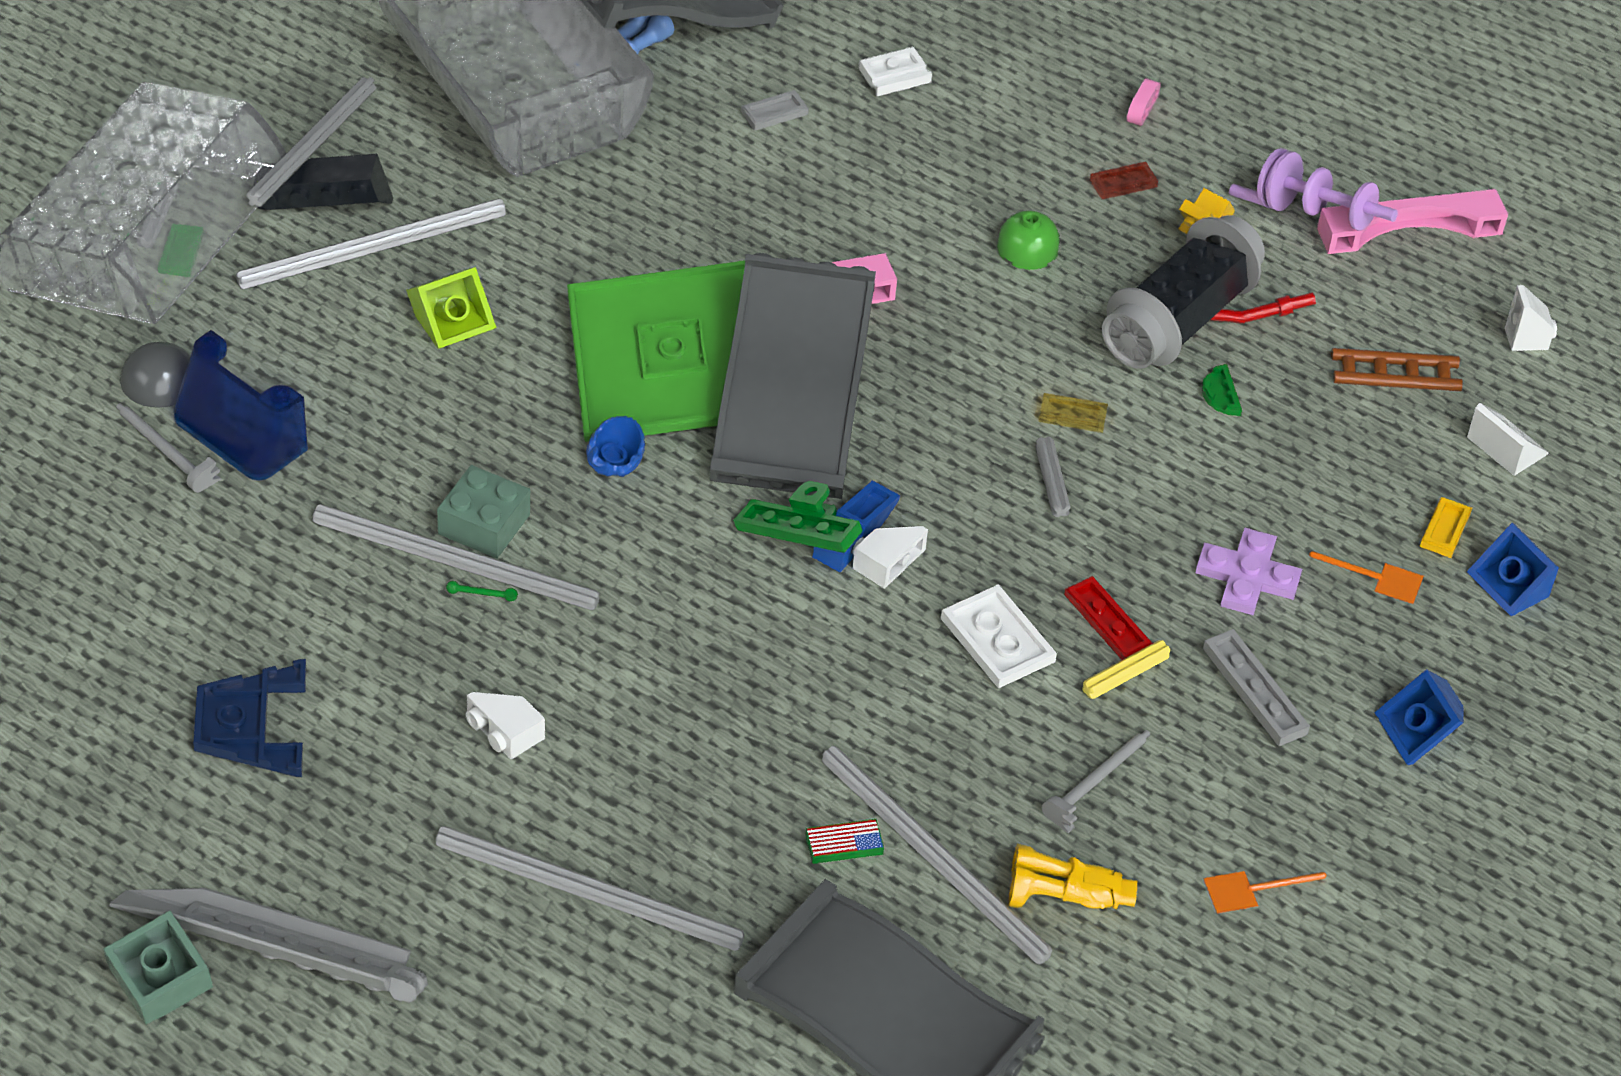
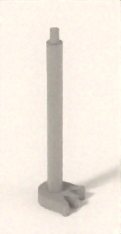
[116,403,222,493]
[1042,730,1150,833]

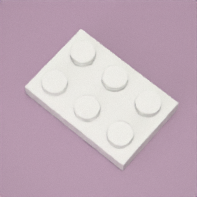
[941,584,1057,688]

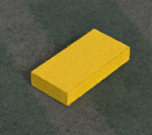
[1420,497,1472,558]

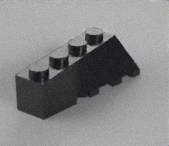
[250,154,393,210]

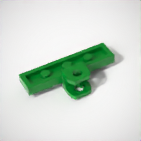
[733,481,863,553]

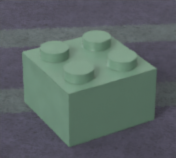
[437,465,530,559]
[103,911,213,1025]

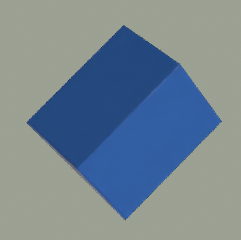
[1467,523,1559,616]

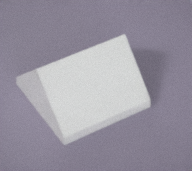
[1467,403,1549,476]

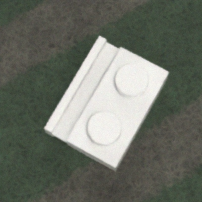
[859,47,932,96]

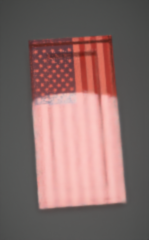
[1090,161,1159,200]

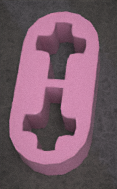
[1127,78,1161,126]

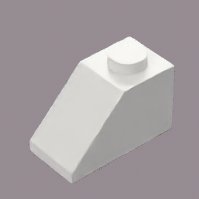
[1505,285,1557,351]
[852,526,928,589]

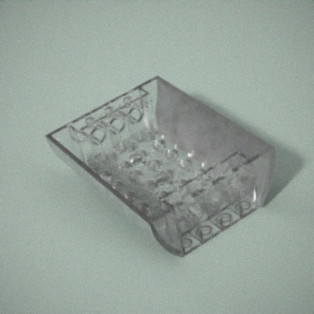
[378,0,654,177]

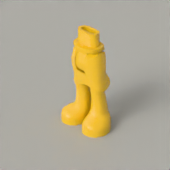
[1008,844,1137,909]

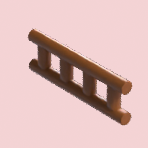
[1331,348,1463,391]

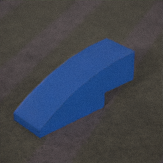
[812,480,900,572]

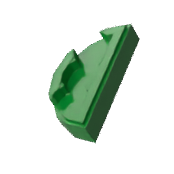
[1202,364,1242,416]

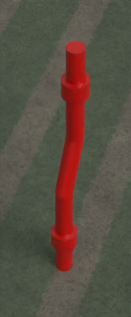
[1211,292,1316,323]

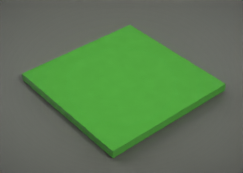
[567,261,745,442]

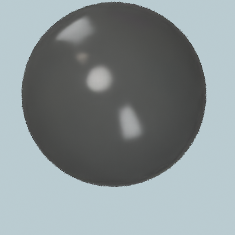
[120,342,200,408]

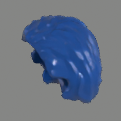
[586,416,645,477]

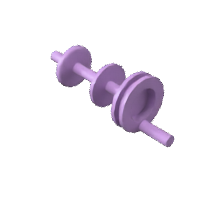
[1229,148,1398,231]

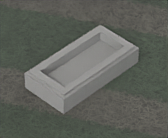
[741,90,809,131]

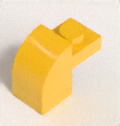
[1178,188,1235,234]

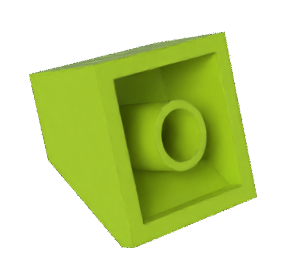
[406,267,497,349]

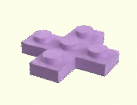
[1195,528,1302,615]

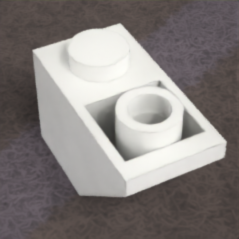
[466,692,545,759]

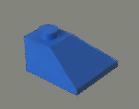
[1374,669,1464,765]

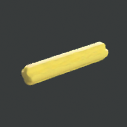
[1082,640,1170,699]

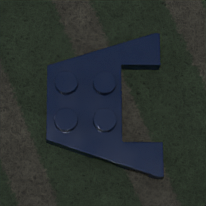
[193,659,307,777]

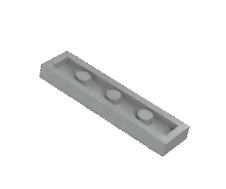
[1203,629,1310,746]

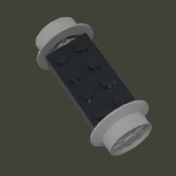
[1102,215,1265,369]

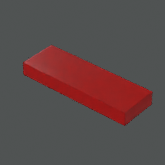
[1064,576,1153,660]

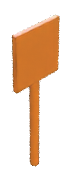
[1309,551,1424,604]
[1203,871,1327,914]

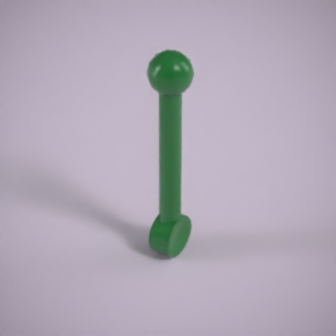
[446,580,518,601]

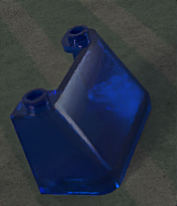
[173,330,308,481]

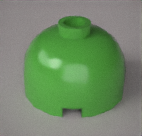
[997,210,1060,270]

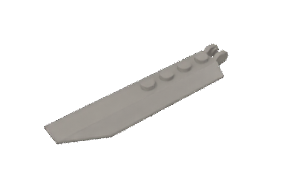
[110,888,429,1003]

